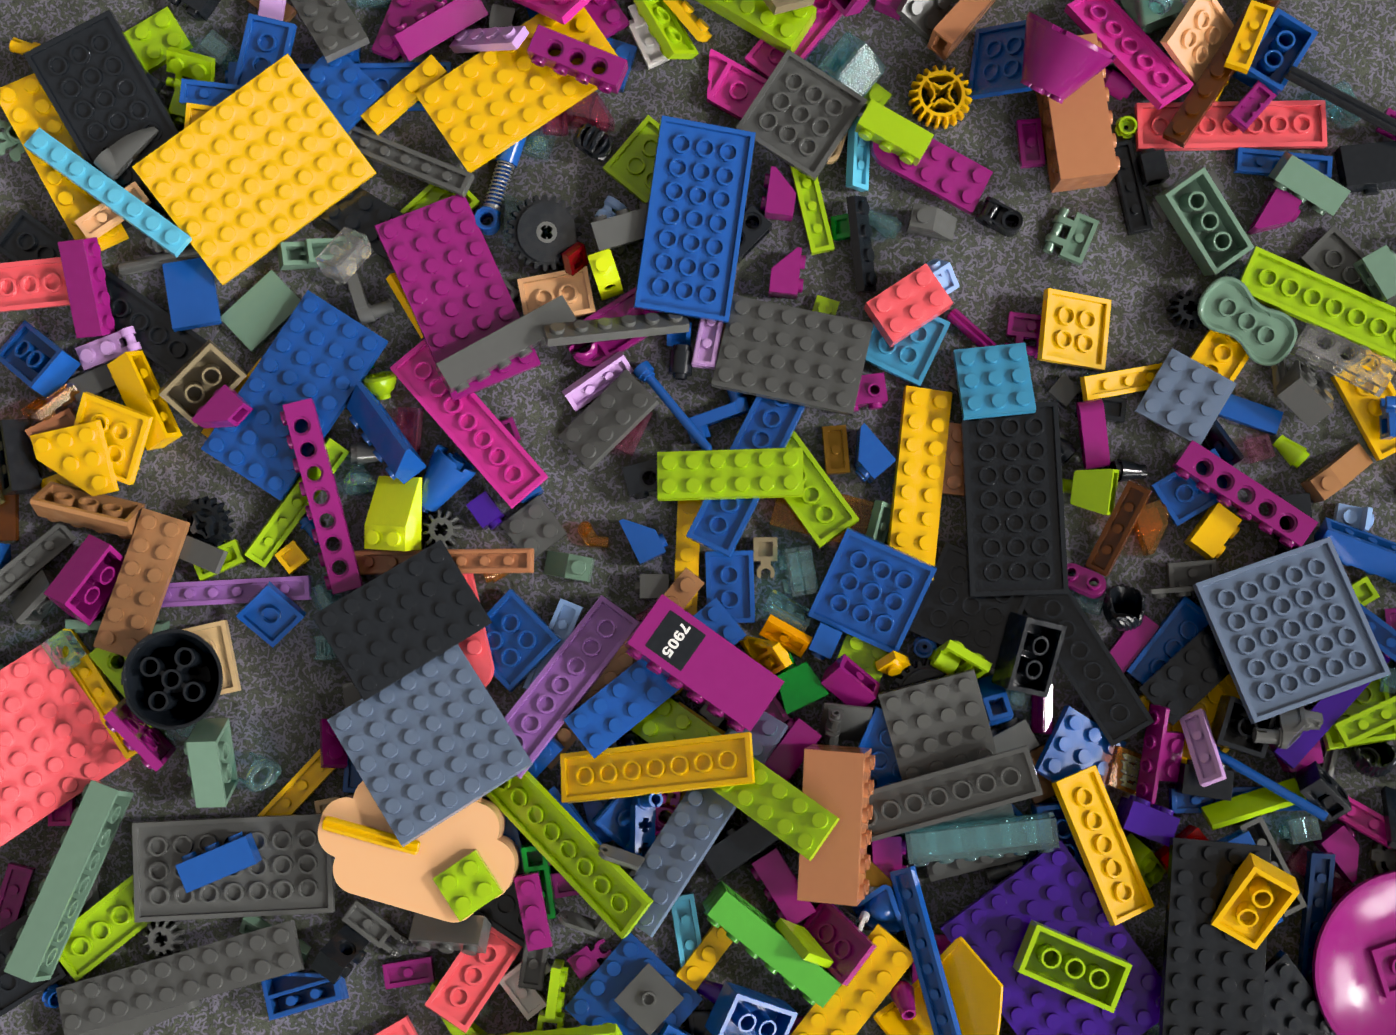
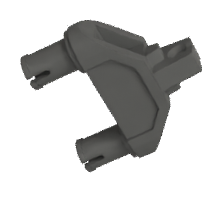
[1252,706,1324,749]

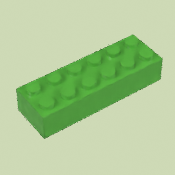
[702,880,842,1008]

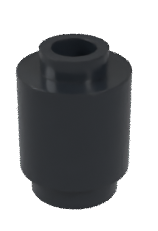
[668,344,693,380]

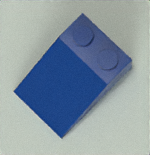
[0,320,81,400]

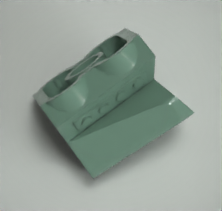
[1120,0,1184,35]

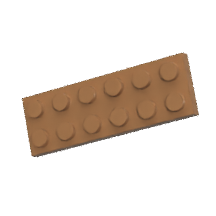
[93,508,191,657]

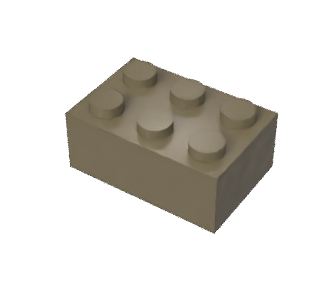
[159,339,247,427]

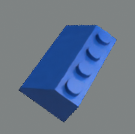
[347,381,427,484]

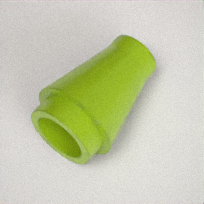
[1272,434,1310,468]

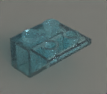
[818,31,886,97]

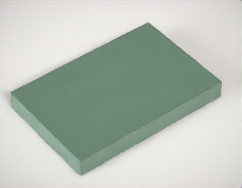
[221,270,301,353]

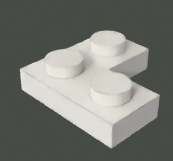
[499,961,551,1021]

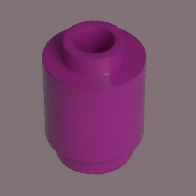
[1104,68,1134,101]

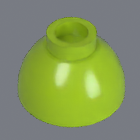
[363,371,397,400]

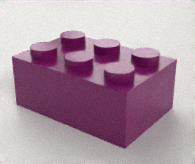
[43,534,124,626]

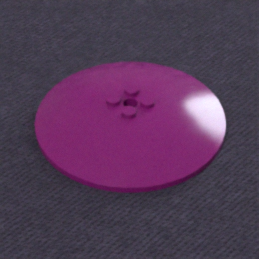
[1312,870,1396,1035]

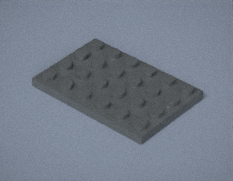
[711,295,874,416]

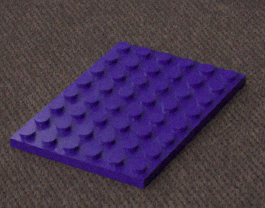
[940,839,1162,1035]

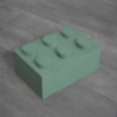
[184,718,238,808]

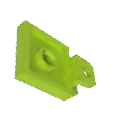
[537,959,569,1031]

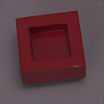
[562,242,589,276]

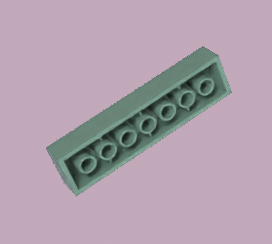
[4,780,134,983]

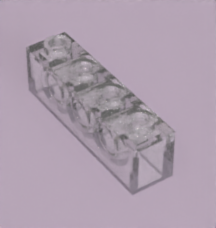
[1290,322,1396,397]

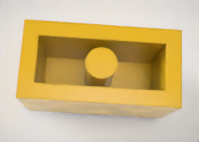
[1184,502,1242,560]

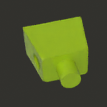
[1062,469,1119,515]

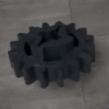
[183,496,234,547]

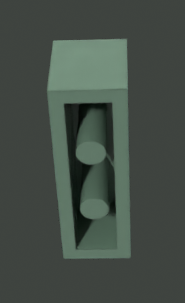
[1268,151,1351,216]

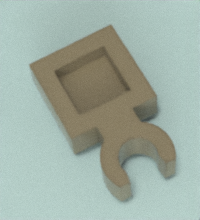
[753,537,778,578]

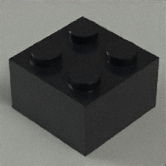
[1211,695,1277,759]

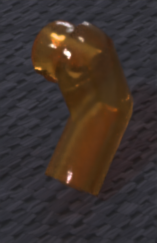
[577,521,609,548]

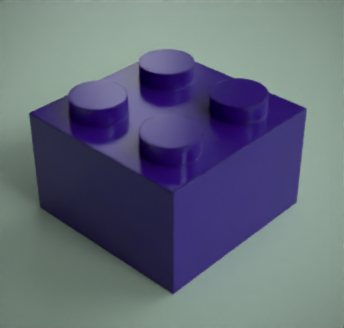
[1115,794,1180,846]

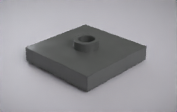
[614,963,684,1035]

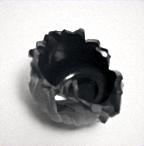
[1103,584,1146,631]
[1350,741,1396,778]

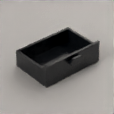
[1334,141,1396,195]

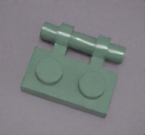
[1043,207,1099,266]

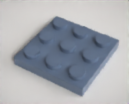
[1134,348,1237,445]

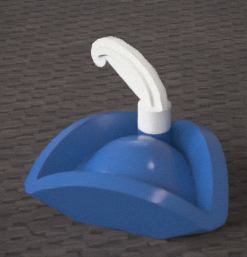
[852,884,905,933]

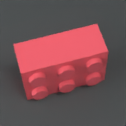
[864,263,953,347]

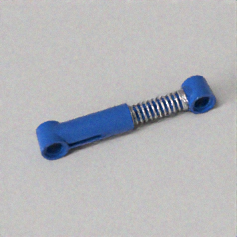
[474,136,527,235]

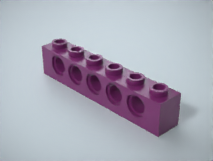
[1172,440,1318,549]

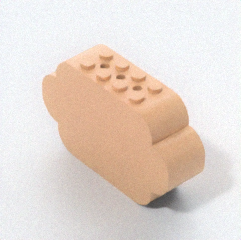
[318,781,521,923]

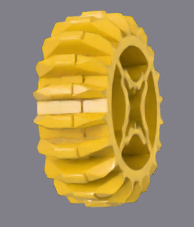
[908,65,972,130]

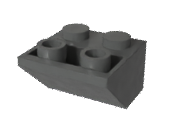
[1276,359,1334,428]

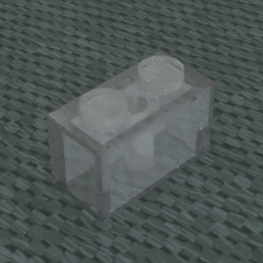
[315,227,374,284]

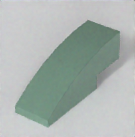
[277,238,356,270]

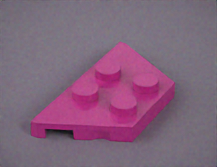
[707,48,767,121]

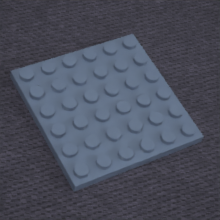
[1193,537,1391,724]
[327,644,533,847]

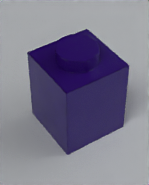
[466,491,505,530]

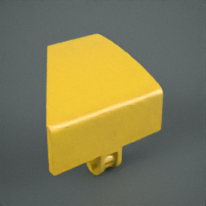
[873,936,1003,1035]

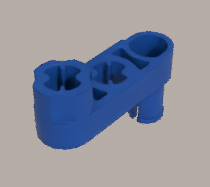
[687,390,750,444]
[625,794,663,858]

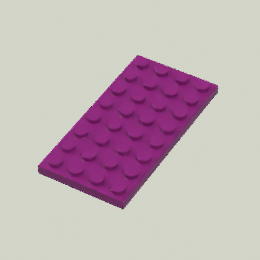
[375,194,541,402]

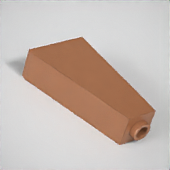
[927,0,996,61]

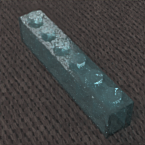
[905,812,1060,867]

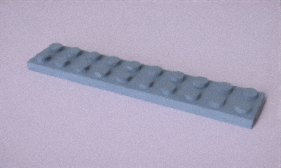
[633,711,788,938]

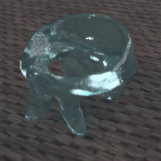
[237,752,282,792]

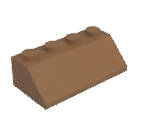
[30,481,145,539]

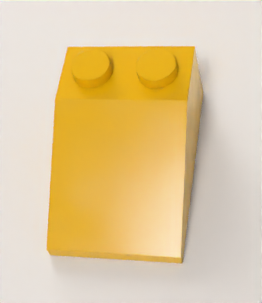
[1211,852,1300,950]

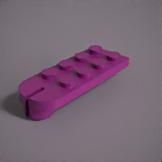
[870,139,993,215]
[567,287,662,368]

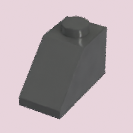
[906,203,957,242]

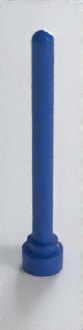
[633,361,712,451]

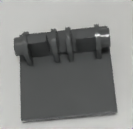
[819,702,873,746]

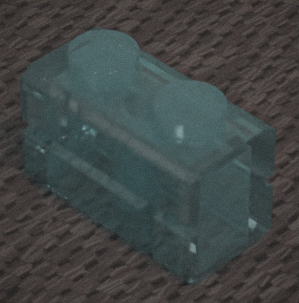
[778,545,819,598]

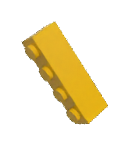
[107,350,183,450]

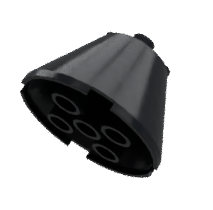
[121,629,223,730]

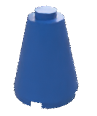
[422,445,477,513]

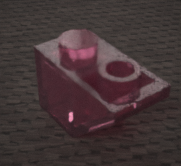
[567,91,615,133]

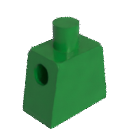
[776,653,828,714]

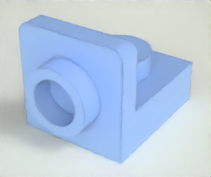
[927,259,960,294]
[1333,503,1374,532]

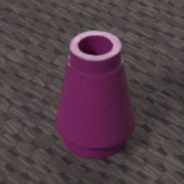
[890,981,916,1020]

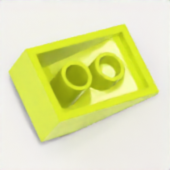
[364,476,422,551]

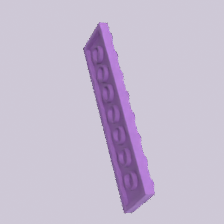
[505,595,640,779]

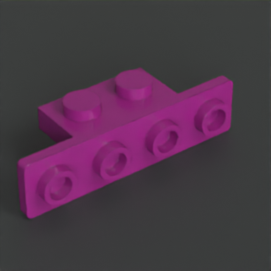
[1136,703,1185,804]

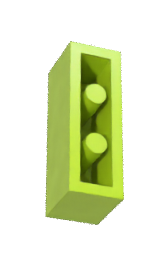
[855,99,934,166]

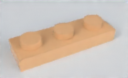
[74,181,151,239]

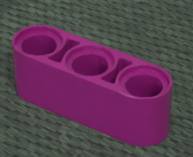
[1076,399,1110,470]

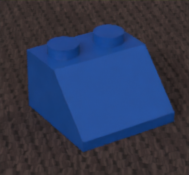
[854,423,896,484]

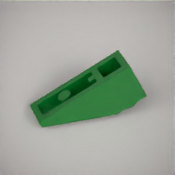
[521,842,556,919]

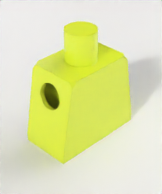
[587,249,624,301]

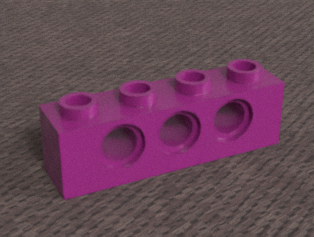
[527,24,628,94]

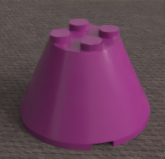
[1020,12,1117,104]

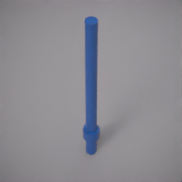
[1216,745,1329,821]

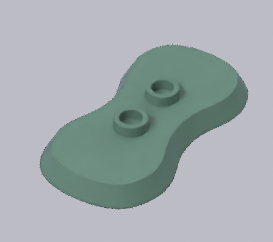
[1197,276,1298,366]

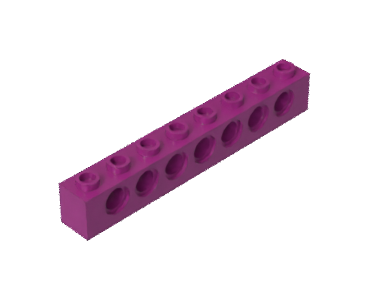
[280,398,363,594]

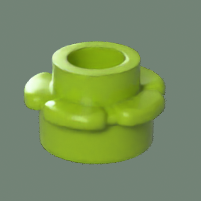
[1115,116,1138,139]

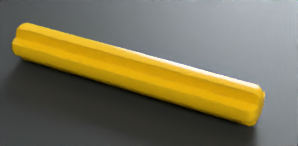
[322,816,420,855]

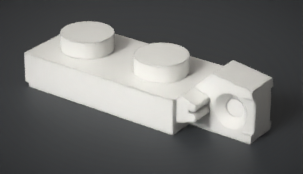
[628,4,670,70]

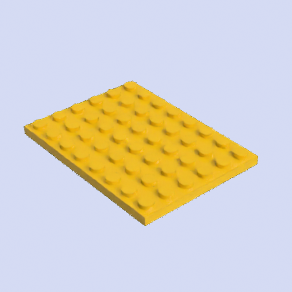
[132,54,377,285]

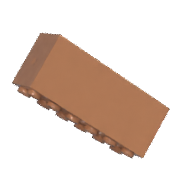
[1036,33,1120,193]
[797,744,875,906]

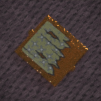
[1105,745,1142,795]

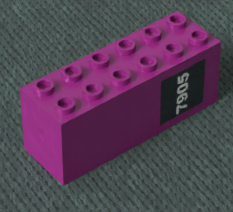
[624,594,784,733]

